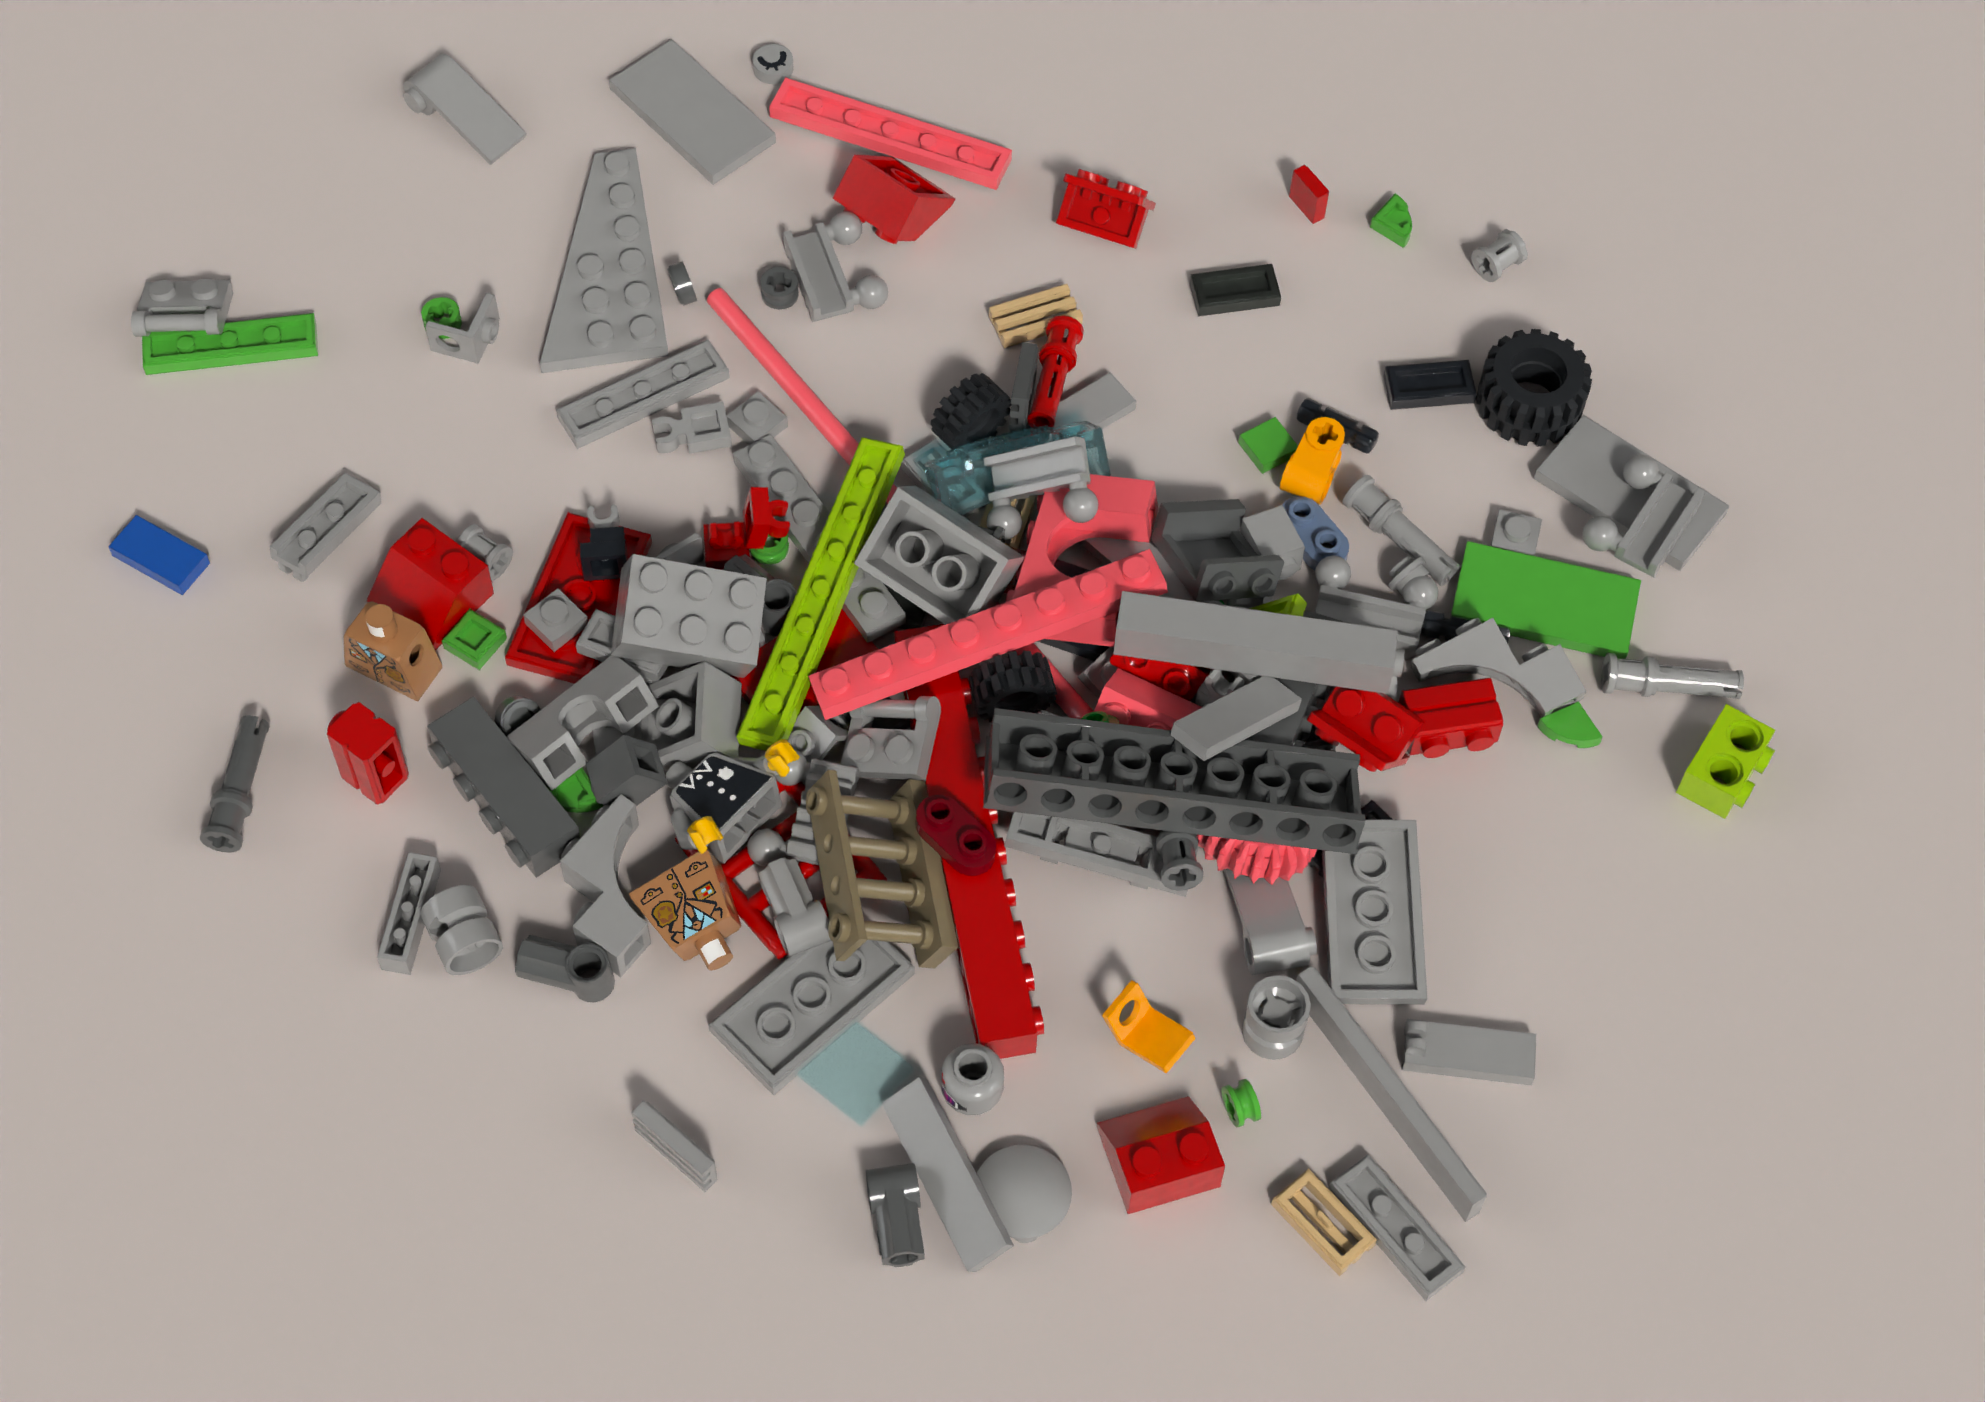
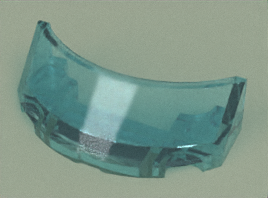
[923,421,1111,515]

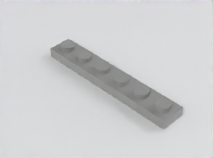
[733,434,906,643]

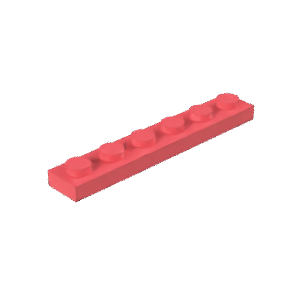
[769,77,1012,190]

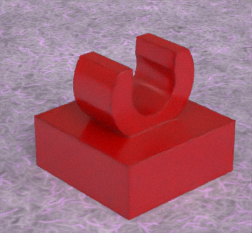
[743,487,790,549]
[703,521,750,570]

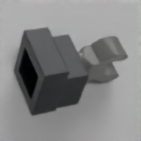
[580,504,628,581]

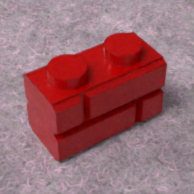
[1398,678,1504,758]
[327,702,409,805]

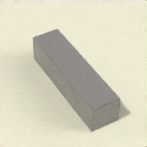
[377,852,441,975]

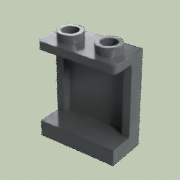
[1150,499,1284,601]

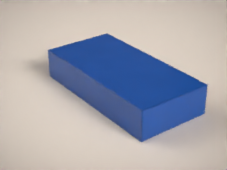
[108,515,210,596]

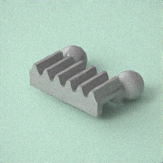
[783,211,888,322]
[983,437,1099,540]
[1583,454,1706,578]
[1315,556,1438,660]
[747,750,859,866]

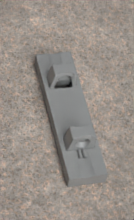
[1004,812,1198,897]

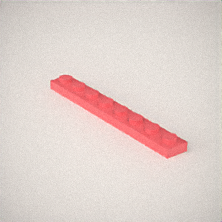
[808,549,1168,720]

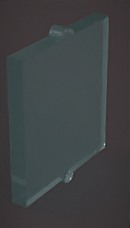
[797,1022,913,1127]

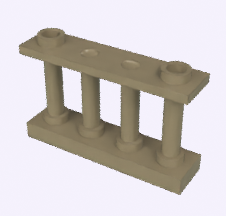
[806,770,958,969]

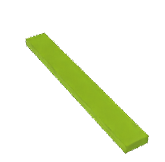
[736,437,905,751]

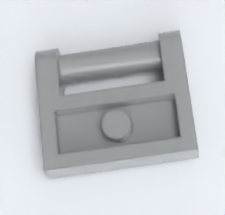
[131,279,233,337]
[841,696,941,781]

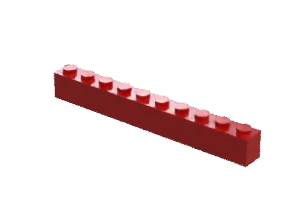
[895,624,1044,1059]

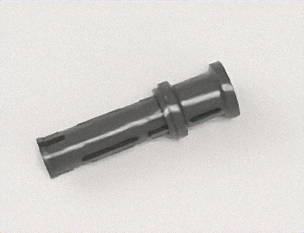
[200,715,270,853]
[1156,830,1203,891]

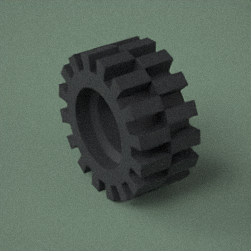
[930,373,1011,456]
[969,651,1057,723]

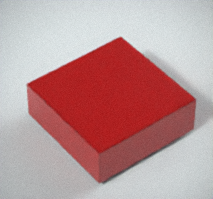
[1289,165,1329,224]

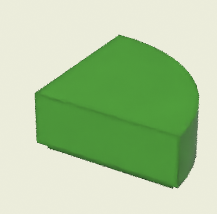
[1370,193,1412,248]
[1537,701,1603,748]
[549,767,603,813]

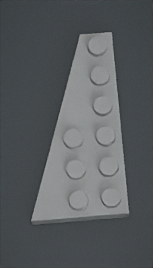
[540,148,669,373]

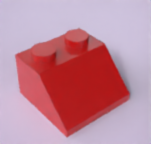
[832,155,956,244]
[366,518,494,650]
[1097,1096,1225,1214]

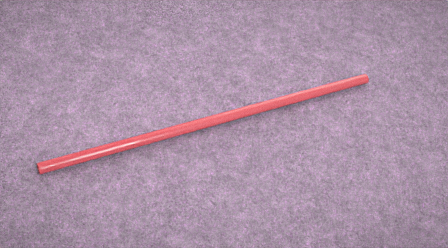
[707,288,1094,719]

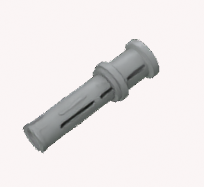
[1342,475,1461,586]
[1601,653,1744,699]

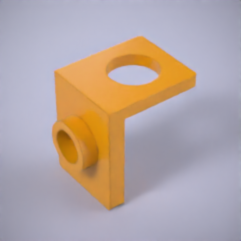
[1102,980,1195,1073]

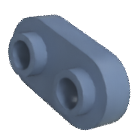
[1282,496,1349,571]

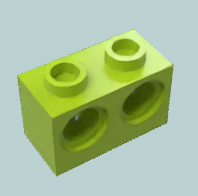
[1676,704,1775,819]

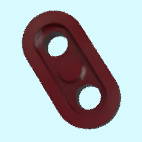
[915,795,996,876]

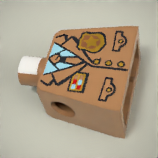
[344,602,443,702]
[629,849,741,971]

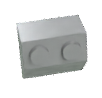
[634,661,742,774]

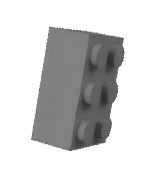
[854,485,1025,625]
[611,554,767,678]

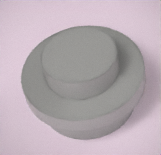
[1388,556,1430,596]

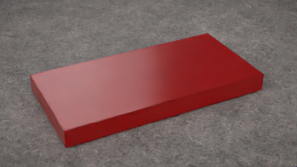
[505,512,652,684]

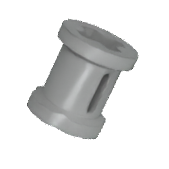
[1471,229,1528,282]
[456,524,513,581]

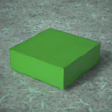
[1238,417,1298,474]
[442,609,507,670]

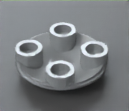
[977,1145,1072,1243]

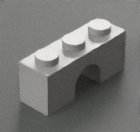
[507,656,659,791]

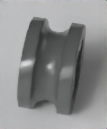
[760,267,799,310]

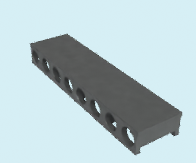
[983,708,1366,854]

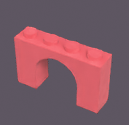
[1006,474,1158,647]

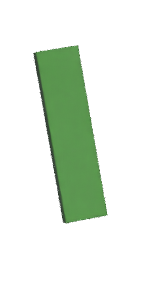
[142,313,318,375]

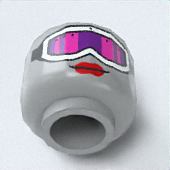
[941,1044,1004,1115]

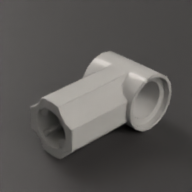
[758,858,831,957]

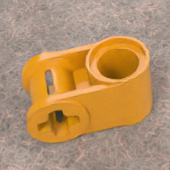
[1280,417,1345,505]

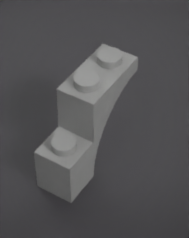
[1411,618,1587,718]
[560,794,651,977]

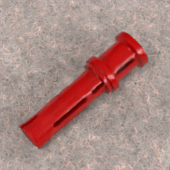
[1027,315,1084,432]

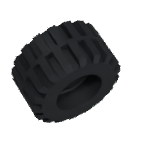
[1476,329,1592,447]

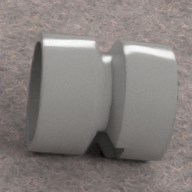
[420,885,503,975]
[1242,975,1311,1060]

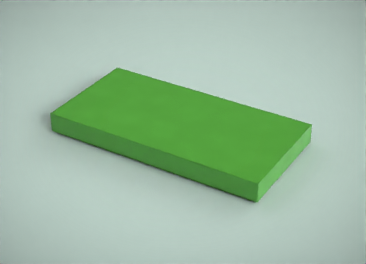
[1451,541,1641,659]

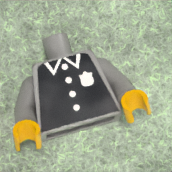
[666,739,800,864]

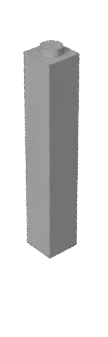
[1113,591,1405,694]

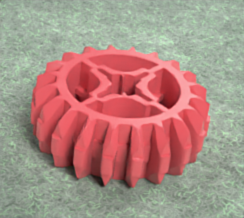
[1197,835,1317,885]

